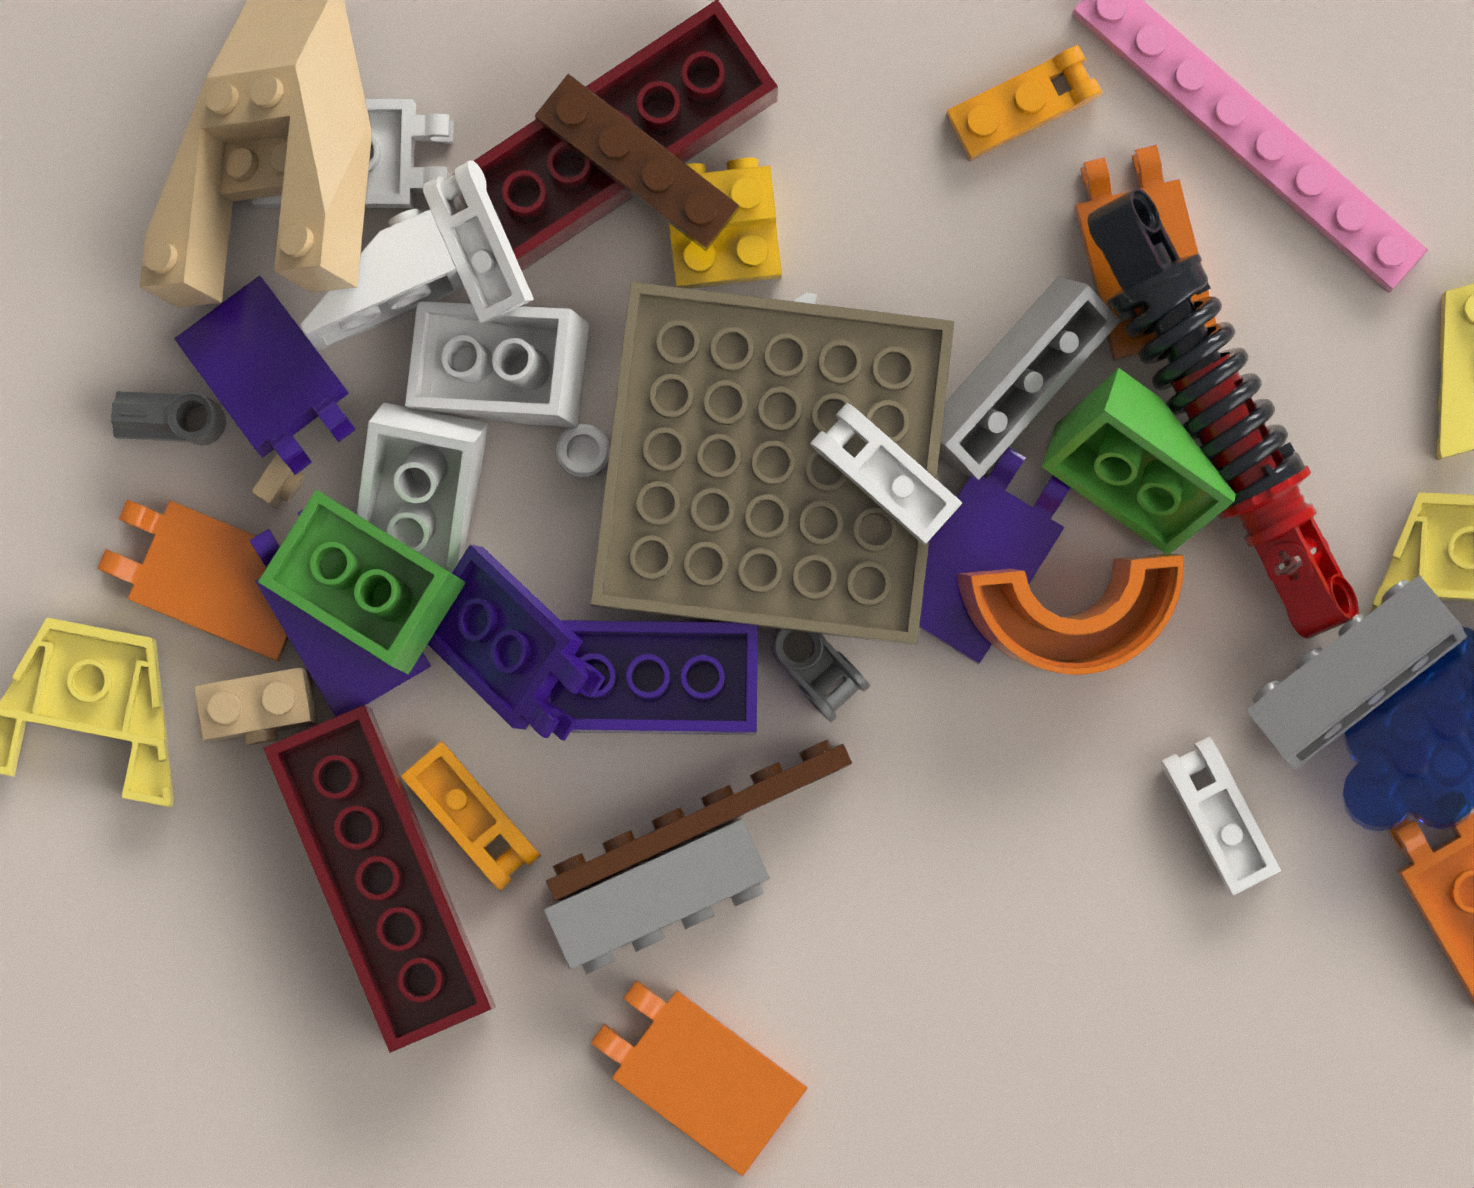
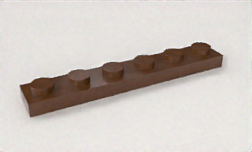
[546,739,852,901]

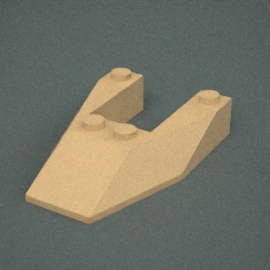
[139,0,372,308]

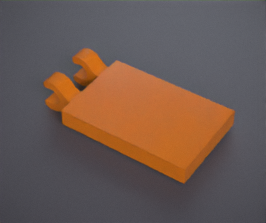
[1074,145,1217,361]
[97,500,289,662]
[1388,791,1474,1004]
[591,980,808,1176]

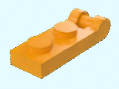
[946,45,1103,161]
[401,741,541,891]

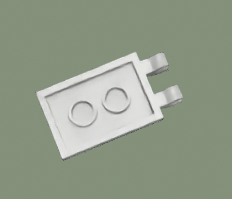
[252,99,454,208]

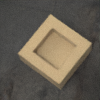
[252,452,306,509]

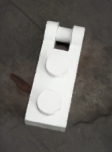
[423,160,534,323]
[810,403,962,546]
[1161,736,1281,896]

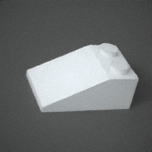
[301,209,464,352]
[405,301,589,428]
[357,402,488,573]

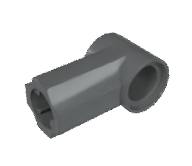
[111,391,226,446]

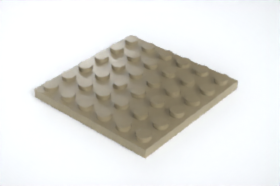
[590,282,955,646]

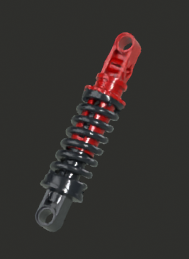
[1088,188,1359,639]

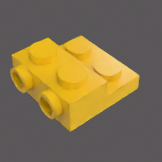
[669,157,782,288]

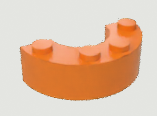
[957,553,1184,675]

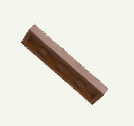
[535,73,739,251]

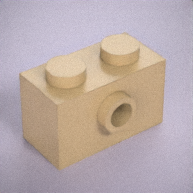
[194,667,319,745]

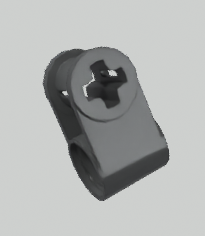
[772,629,870,723]

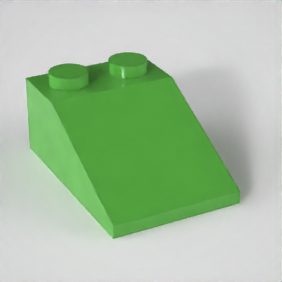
[1041,368,1236,554]
[258,489,466,675]

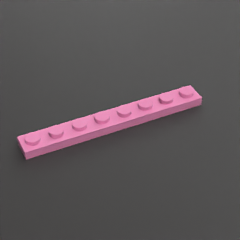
[1072,0,1428,293]

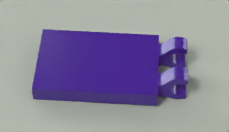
[174,275,356,475]
[919,447,1071,665]
[250,509,431,717]
[427,544,605,741]

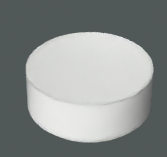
[556,424,610,479]

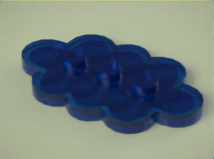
[1342,627,1474,831]

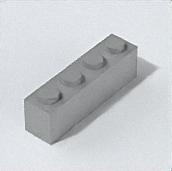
[939,276,1121,480]
[1246,575,1467,771]
[544,819,770,974]

